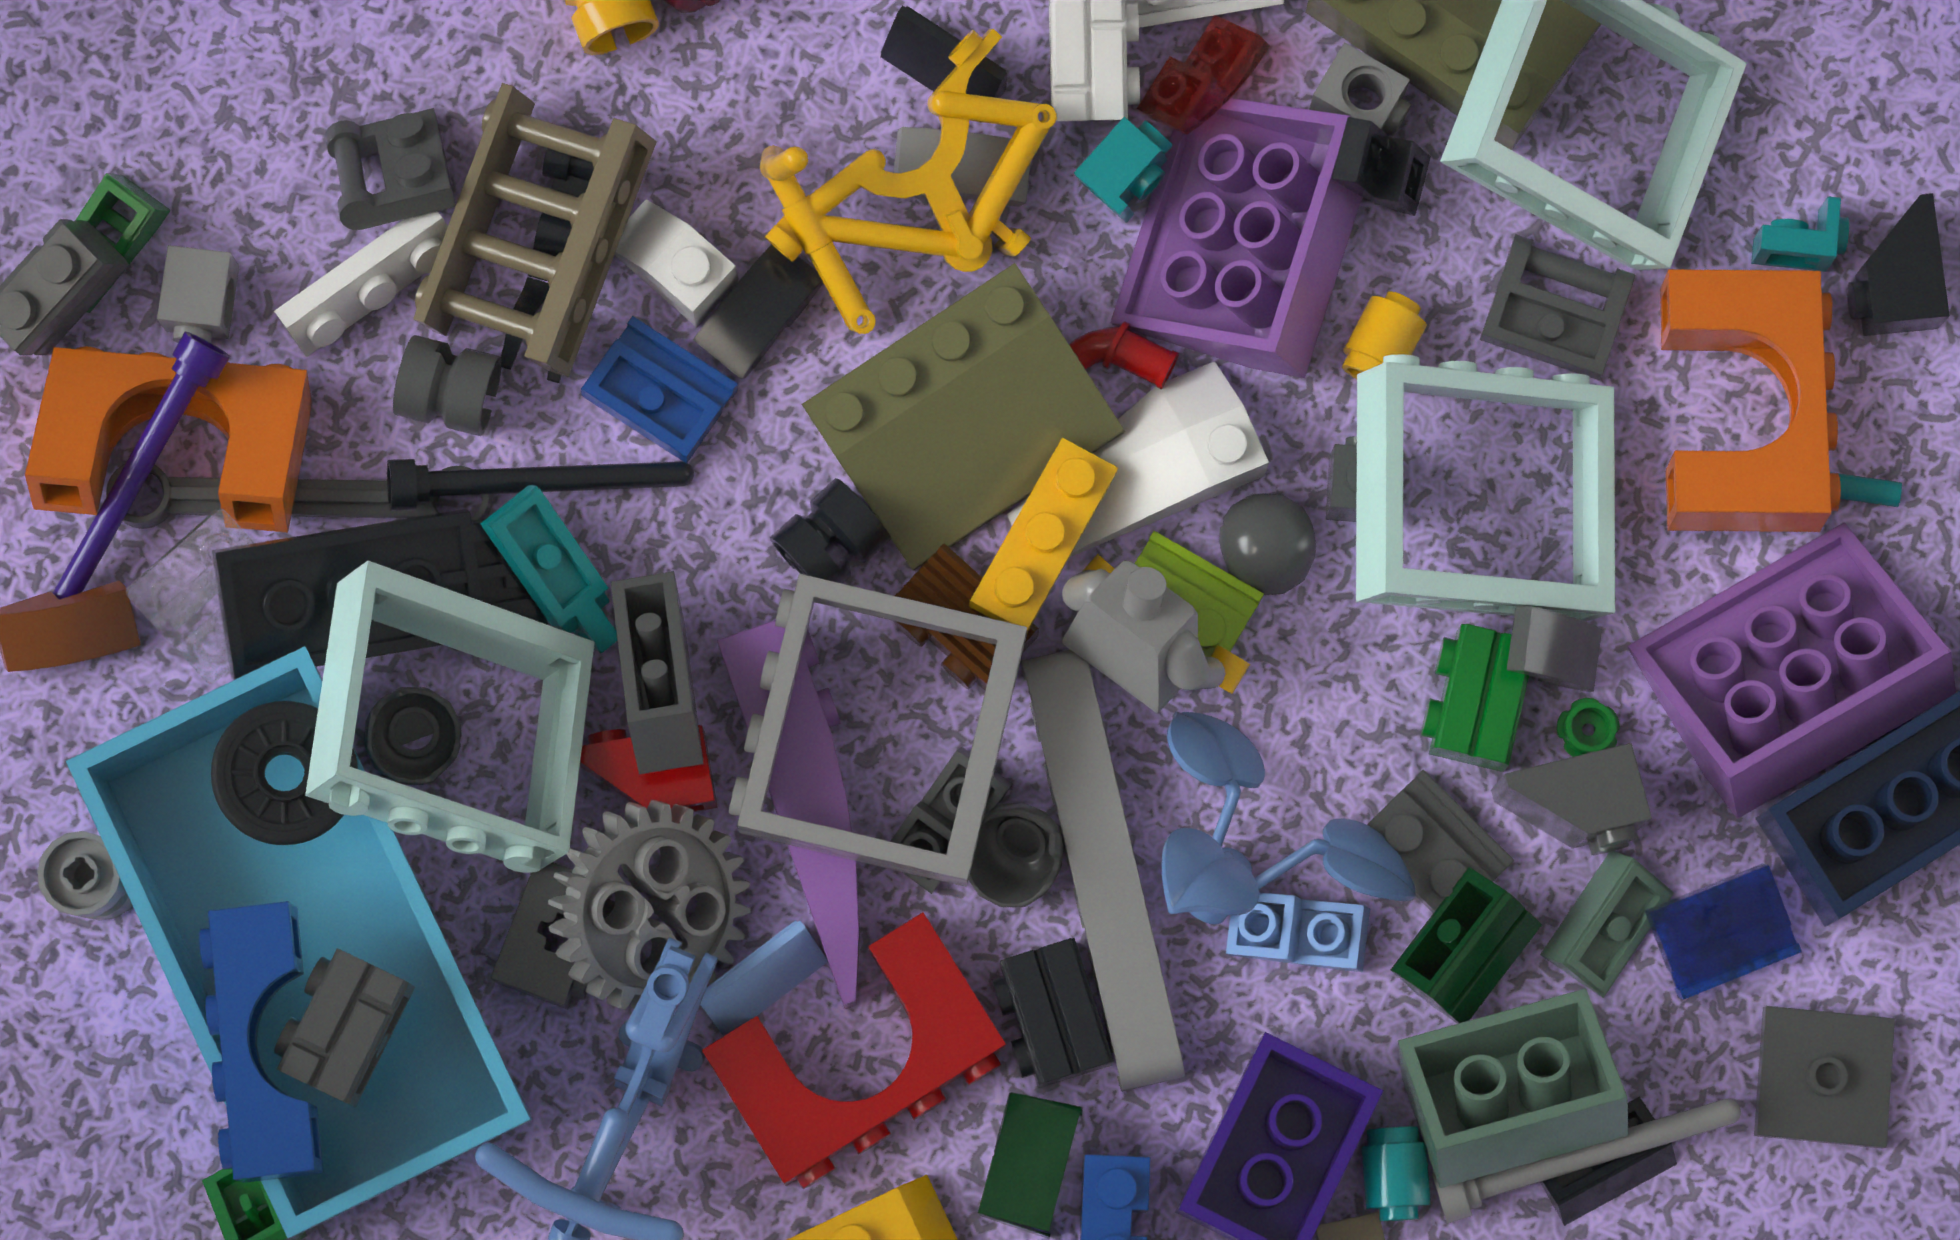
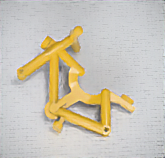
[760,28,1057,334]

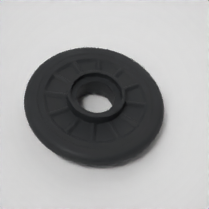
[211,701,358,845]

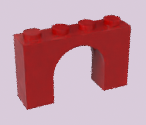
[702,912,1006,1189]

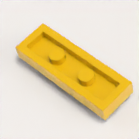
[969,437,1118,633]

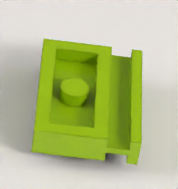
[1134,531,1264,657]

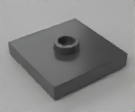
[1754,1006,1895,1149]

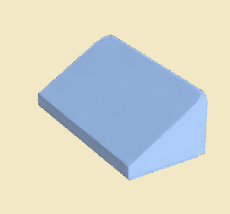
[700,920,827,1036]

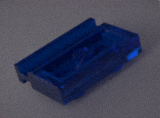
[1645,863,1802,1000]

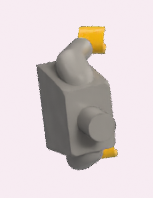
[1062,553,1250,714]

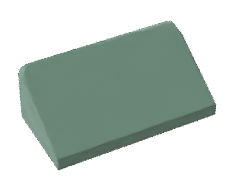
[1540,851,1674,998]

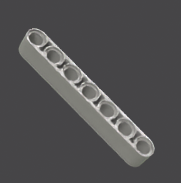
[1021,650,1185,1092]

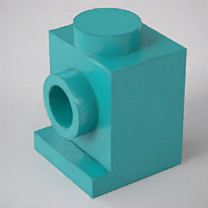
[1074,117,1173,223]

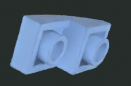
[1226,892,1370,972]

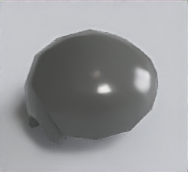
[1219,493,1316,595]
[363,687,462,785]
[969,802,1064,907]

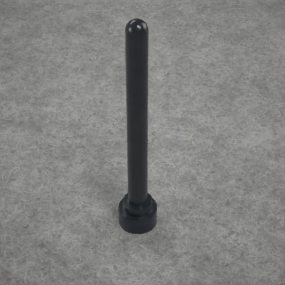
[387,459,694,511]

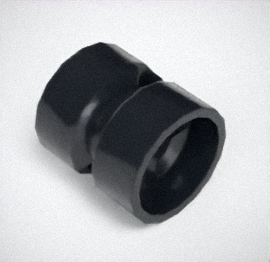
[770,478,891,584]

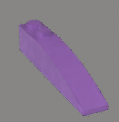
[717,620,860,1009]

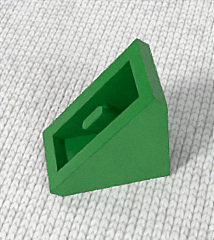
[202,1169,307,1240]

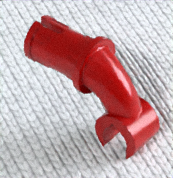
[1069,321,1179,389]

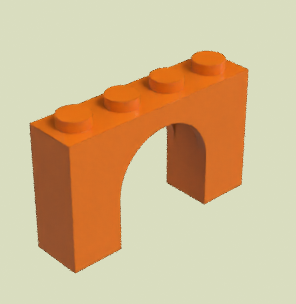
[1660,269,1841,532]
[25,346,312,533]

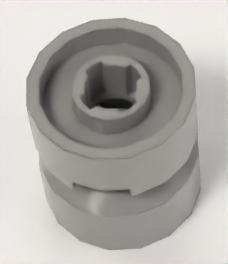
[37,831,133,921]

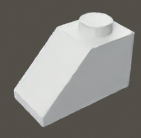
[615,199,739,328]

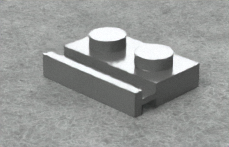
[1367,770,1514,913]

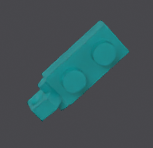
[480,485,618,653]

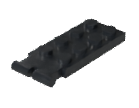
[212,509,548,680]

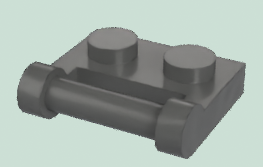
[325,108,456,230]
[1480,234,1635,380]

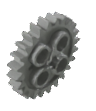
[548,800,751,1010]

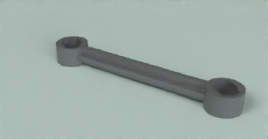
[106,464,492,529]

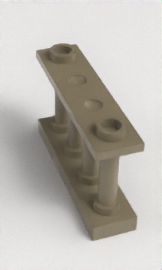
[413,83,657,377]

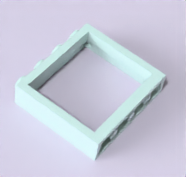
[1440,0,1747,270]
[1356,354,1615,621]
[305,561,595,873]

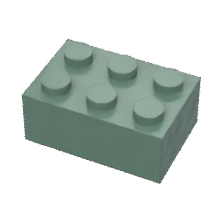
[1398,988,1628,1188]

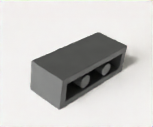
[611,571,704,775]

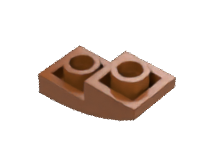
[0,580,141,672]

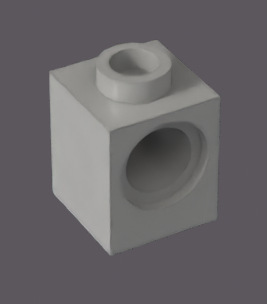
[1309,42,1412,137]
[157,245,239,343]

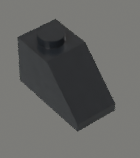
[1847,193,1950,336]

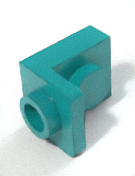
[1751,196,1850,272]

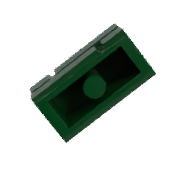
[1390,867,1542,1024]

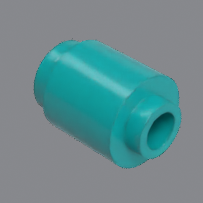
[1361,1126,1431,1222]

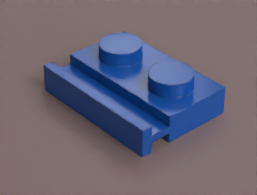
[581,316,738,463]

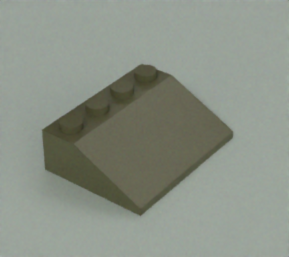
[1305,0,1601,150]
[801,263,1125,571]

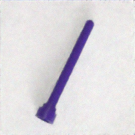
[53,331,230,599]

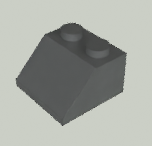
[1491,743,1652,855]

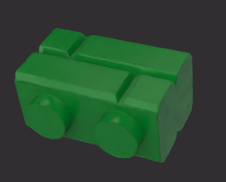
[1421,624,1529,772]

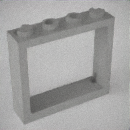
[729,574,1027,887]

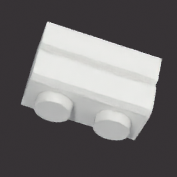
[1049,0,1140,121]

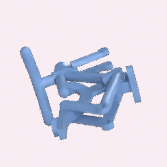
[475,937,718,1240]

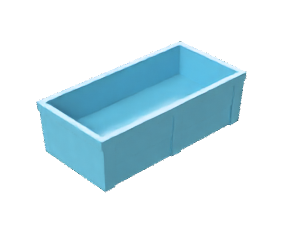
[66,646,533,1238]

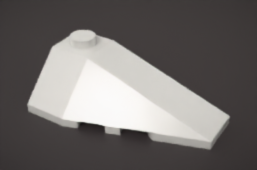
[1007,361,1269,557]

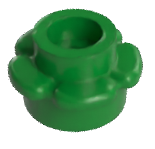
[1556,698,1620,757]

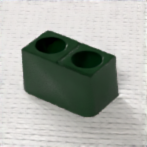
[978,1092,1083,1239]

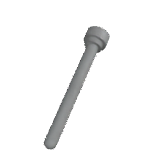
[1432,1099,1741,1224]

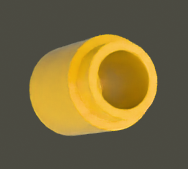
[1342,291,1427,379]

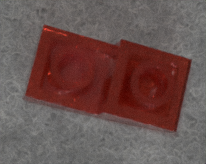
[1136,15,1270,135]

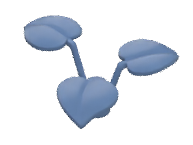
[1161,712,1417,924]

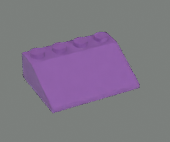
[1110,91,1362,378]
[1628,522,1956,819]

